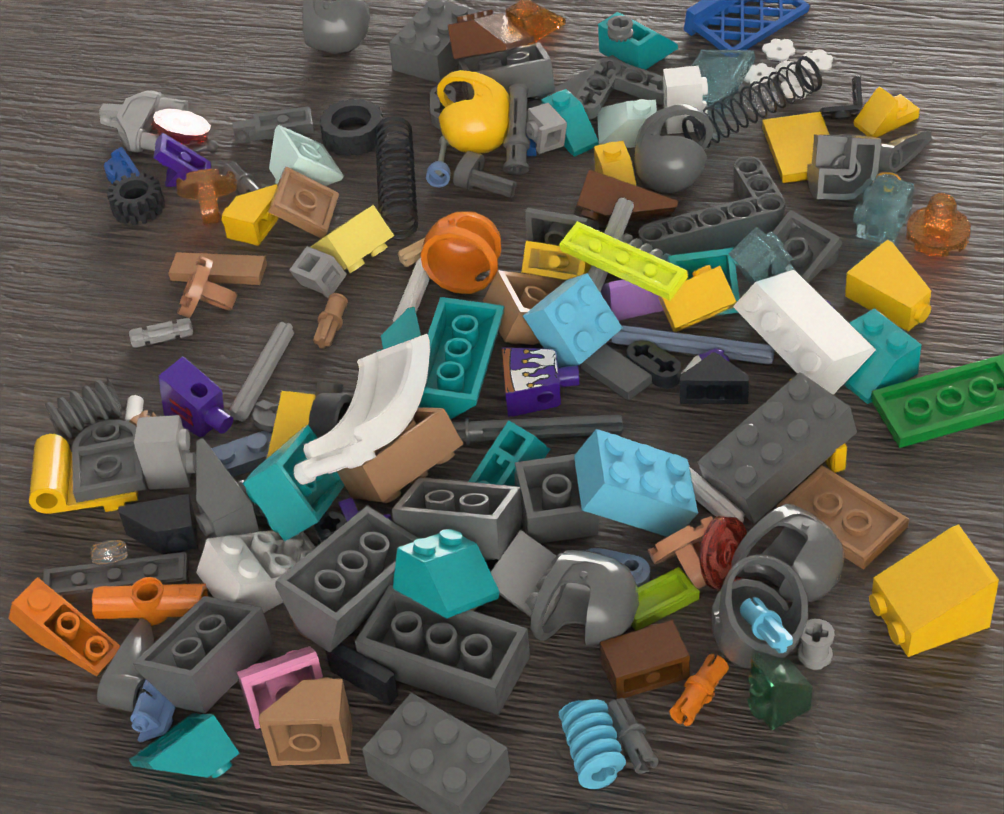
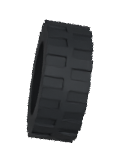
[319,99,385,156]

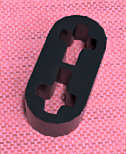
[627,340,682,389]

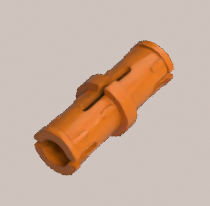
[670,654,729,726]

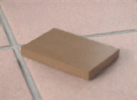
[777,465,909,570]

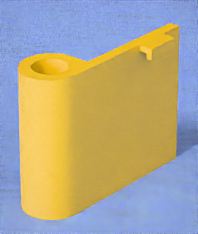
[29,434,138,514]

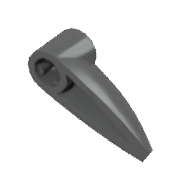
[878,131,932,173]
[97,618,154,712]

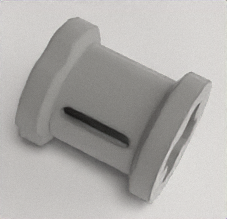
[798,619,835,670]

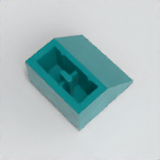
[598,12,678,70]

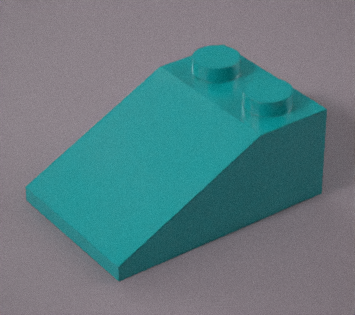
[242,425,345,542]

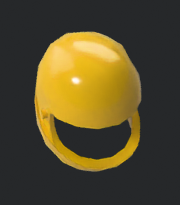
[437,70,510,154]

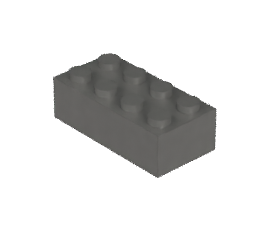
[697,372,857,524]
[355,585,530,715]

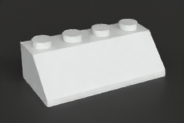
[733,270,876,395]

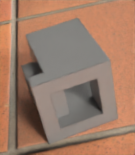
[526,103,567,154]
[289,246,347,298]

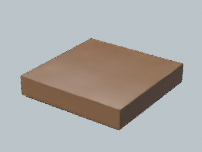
[268,166,339,239]

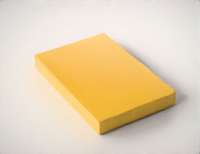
[762,112,830,183]

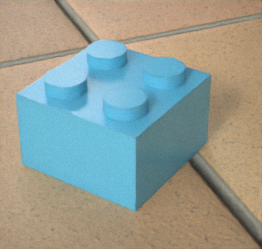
[523,273,623,367]

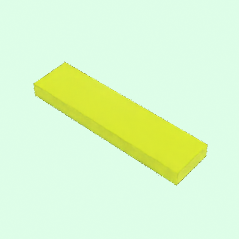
[559,221,688,301]

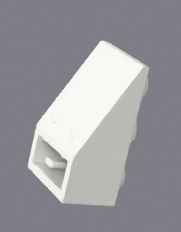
[196,530,316,613]

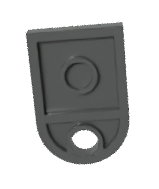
[72,420,146,503]

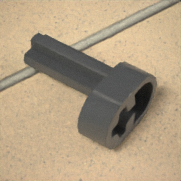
[453,151,517,197]

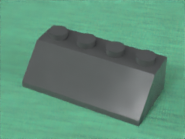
[275,506,419,652]

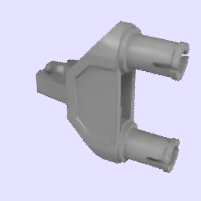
[99,90,188,153]

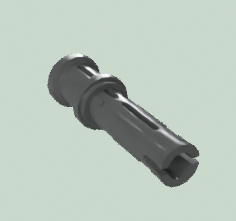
[502,84,530,175]

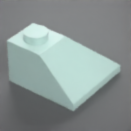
[597,99,657,148]
[269,125,344,186]

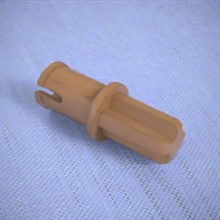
[313,293,348,349]

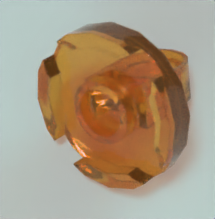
[176,169,237,225]
[906,193,971,257]

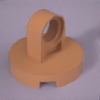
[177,255,238,318]
[647,516,717,589]

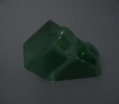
[748,653,813,730]

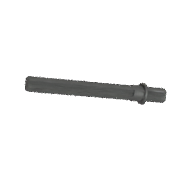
[452,415,623,445]

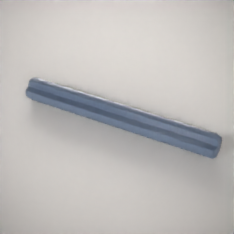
[611,325,775,365]

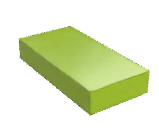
[631,567,700,631]

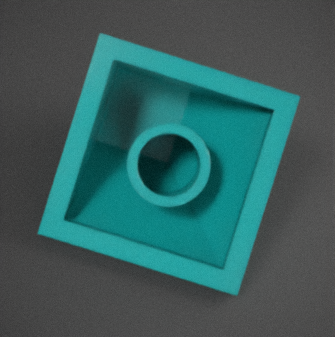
[129,713,240,778]

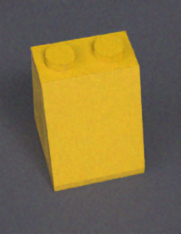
[869,525,999,657]

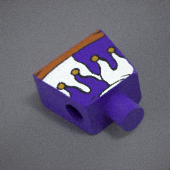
[502,348,580,417]

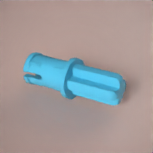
[740,597,793,653]

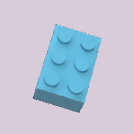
[574,429,698,537]

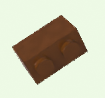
[600,620,690,699]

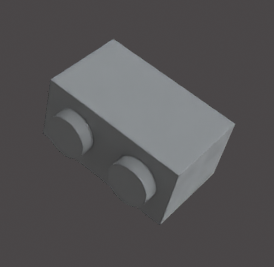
[134,415,196,490]

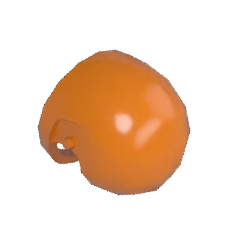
[421,211,501,294]

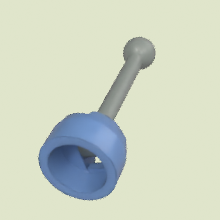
[426,136,451,187]

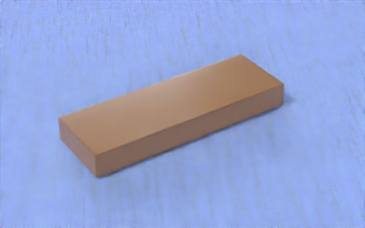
[169,252,267,285]

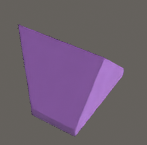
[600,279,664,321]

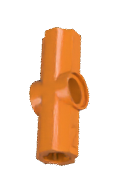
[92,577,208,626]

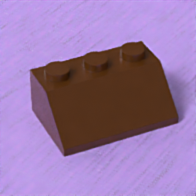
[447,9,534,59]

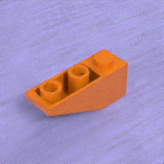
[8,577,120,676]

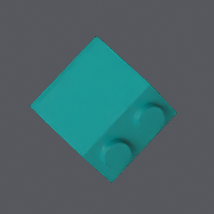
[843,308,922,404]
[393,529,500,619]

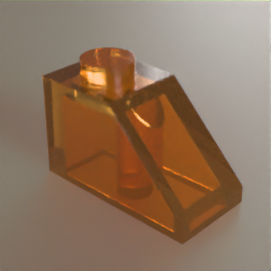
[505,0,566,46]

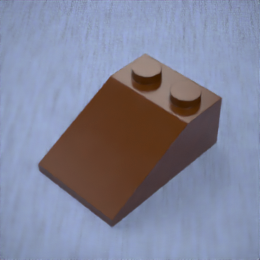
[574,169,678,225]

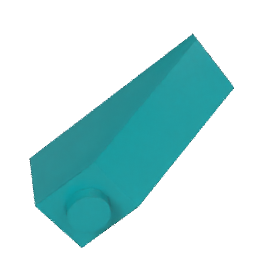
[468,420,550,486]

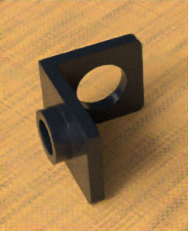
[819,75,863,119]

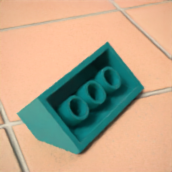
[418,297,504,419]

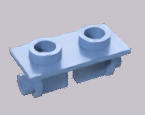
[130,679,175,742]

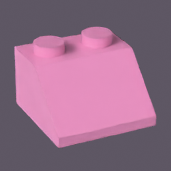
[237,646,323,729]

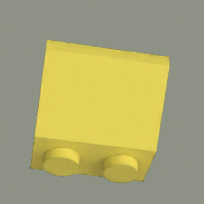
[310,205,394,273]

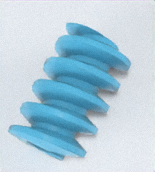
[559,699,626,789]

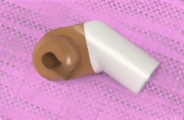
[125,395,157,427]

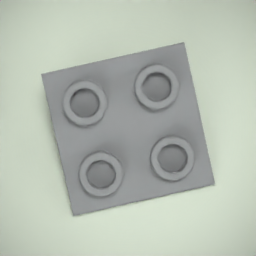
[491,530,568,626]

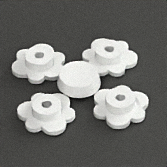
[743,39,833,99]

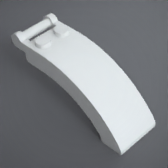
[294,334,430,485]

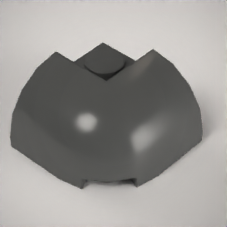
[807,134,881,200]

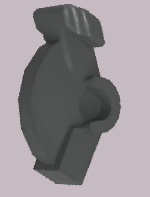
[252,400,279,432]

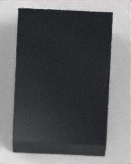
[680,352,749,404]

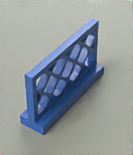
[684,0,810,59]

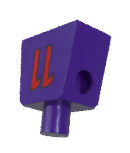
[158,356,233,437]

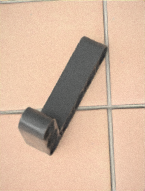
[638,156,785,256]

